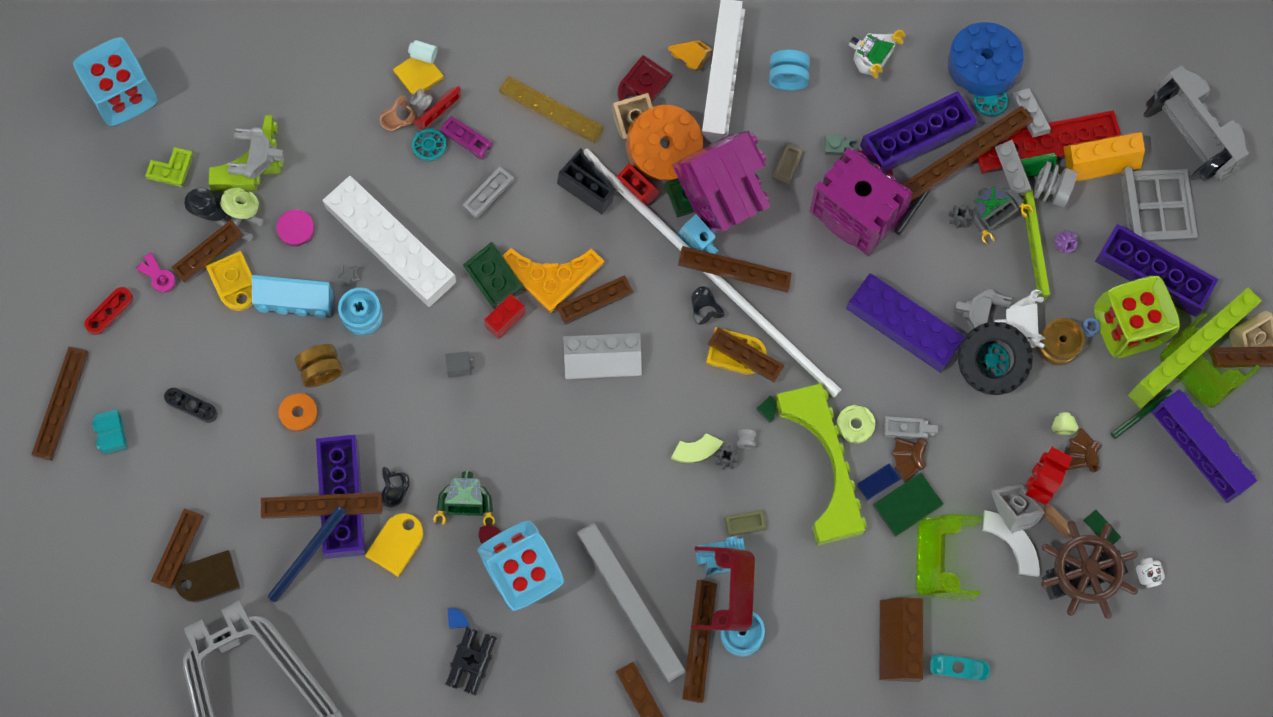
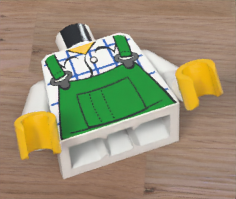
[849,30,906,78]

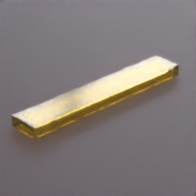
[499,76,603,143]

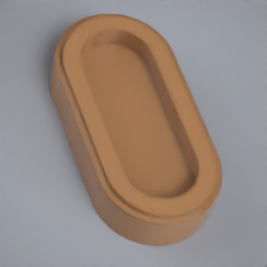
[1043,505,1072,539]

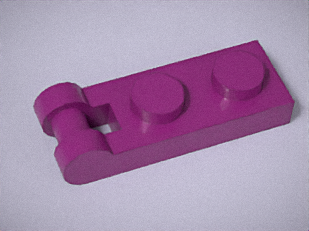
[440,116,493,160]

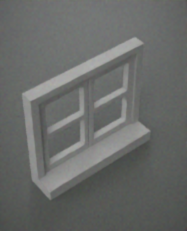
[1120,167,1198,242]

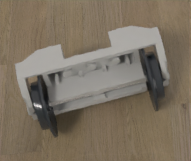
[1143,65,1249,181]

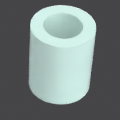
[408,40,437,64]

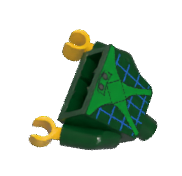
[433,471,495,525]

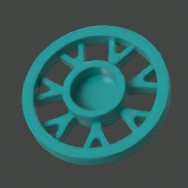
[973,92,1008,117]
[412,129,447,161]
[977,343,1009,377]

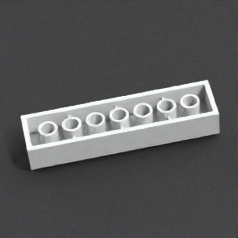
[702,0,745,147]
[322,176,456,307]

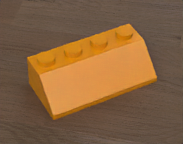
[1063,132,1145,182]

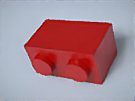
[617,163,661,205]
[484,294,526,339]

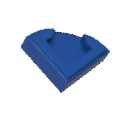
[448,608,470,629]

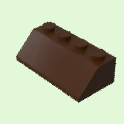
[879,598,923,682]

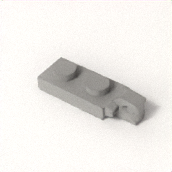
[884,416,938,439]

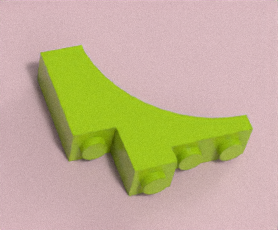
[209,115,284,192]

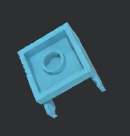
[696,536,745,576]

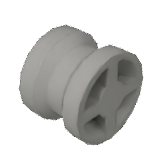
[410,88,433,112]
[737,429,757,449]

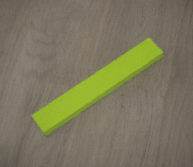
[1021,191,1050,301]

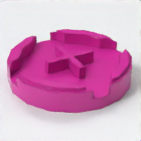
[276,209,315,247]

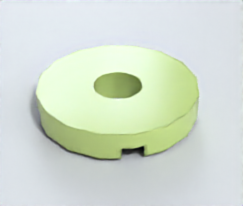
[220,188,259,219]
[837,405,875,444]

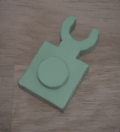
[825,135,857,155]

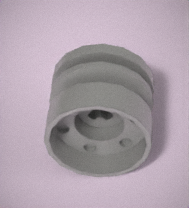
[1033,161,1078,208]

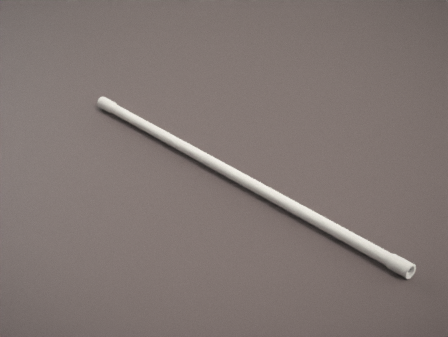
[584,149,842,398]

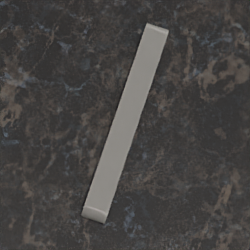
[576,522,686,683]

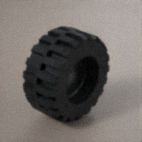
[958,322,1033,395]

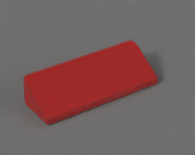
[413,86,461,131]

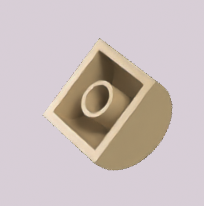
[612,93,652,139]
[1229,311,1273,347]

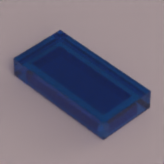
[857,463,900,501]

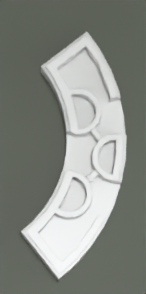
[982,510,1040,577]

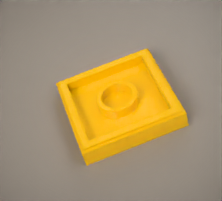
[393,57,444,96]

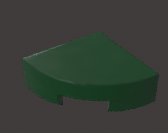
[756,395,776,423]

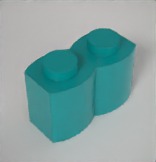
[92,409,128,455]

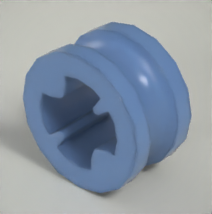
[1081,318,1100,337]

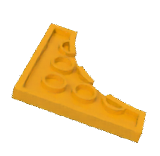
[503,248,604,313]

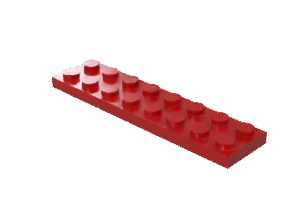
[977,110,1121,174]

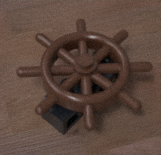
[1041,520,1138,619]

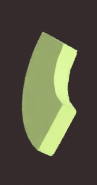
[671,433,723,464]

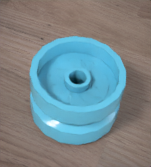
[769,50,810,91]
[338,287,383,336]
[720,612,765,657]

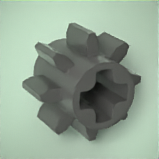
[948,204,972,228]
[714,445,738,470]

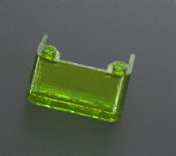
[1160,312,1260,408]
[915,514,982,601]

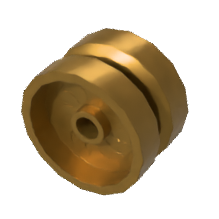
[1037,318,1085,365]
[294,344,344,387]

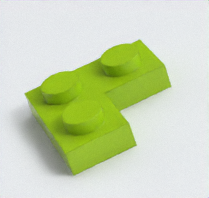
[145,147,194,187]

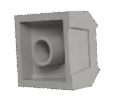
[991,484,1045,534]

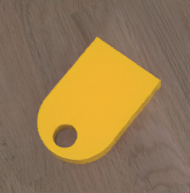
[206,251,253,311]
[706,327,767,375]
[365,513,424,578]

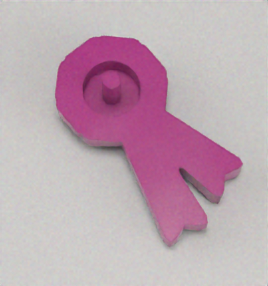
[136,252,175,293]

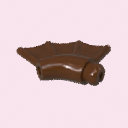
[1066,428,1101,473]
[892,438,927,482]

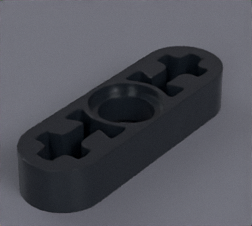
[164,388,218,423]

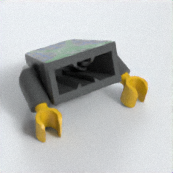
[972,186,1033,245]

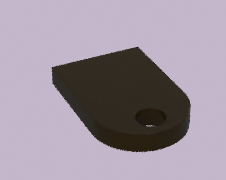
[175,550,241,603]

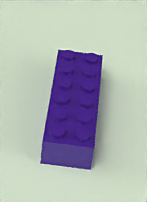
[860,91,977,173]
[1095,224,1219,317]
[846,273,965,373]
[1151,389,1257,503]
[316,434,366,559]

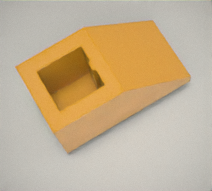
[668,40,713,70]

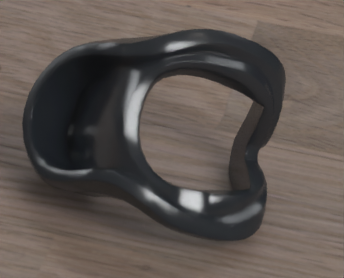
[691,286,724,325]
[382,467,410,508]

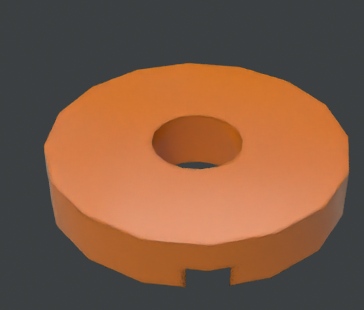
[278,393,318,432]

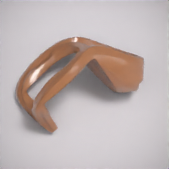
[379,95,416,131]

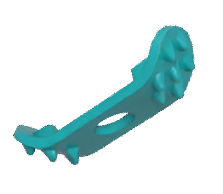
[930,654,990,681]

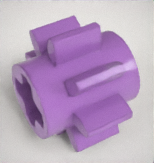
[1054,229,1078,254]

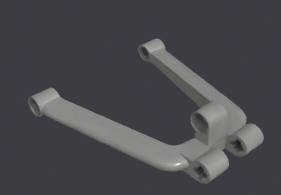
[182,600,344,717]

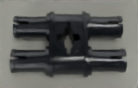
[445,627,497,696]

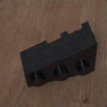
[557,148,615,215]

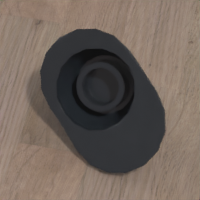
[184,187,227,221]

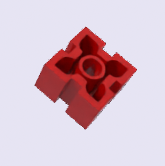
[1025,446,1073,506]

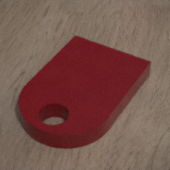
[618,55,672,103]

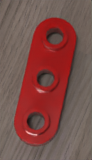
[84,287,133,335]

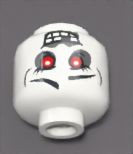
[1136,557,1165,588]

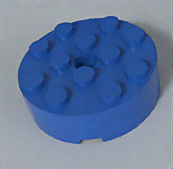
[948,22,1024,97]

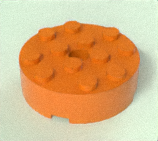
[626,105,703,181]

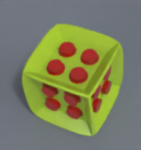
[1094,276,1180,358]

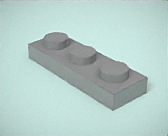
[1012,88,1051,138]
[995,140,1032,196]
[462,166,514,219]

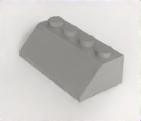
[563,333,642,380]

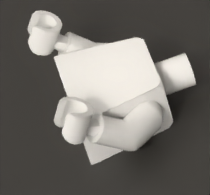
[995,289,1045,348]

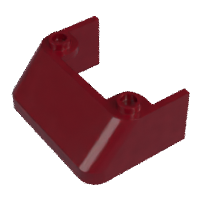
[691,546,755,632]

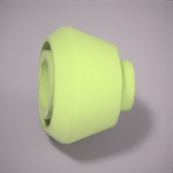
[1051,412,1078,435]

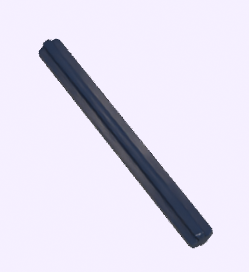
[268,506,347,602]

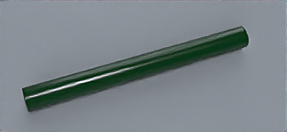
[1111,389,1173,439]

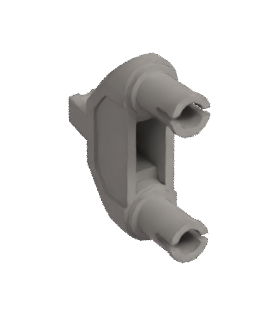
[228,127,285,179]
[954,289,1012,343]

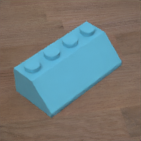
[252,275,334,318]

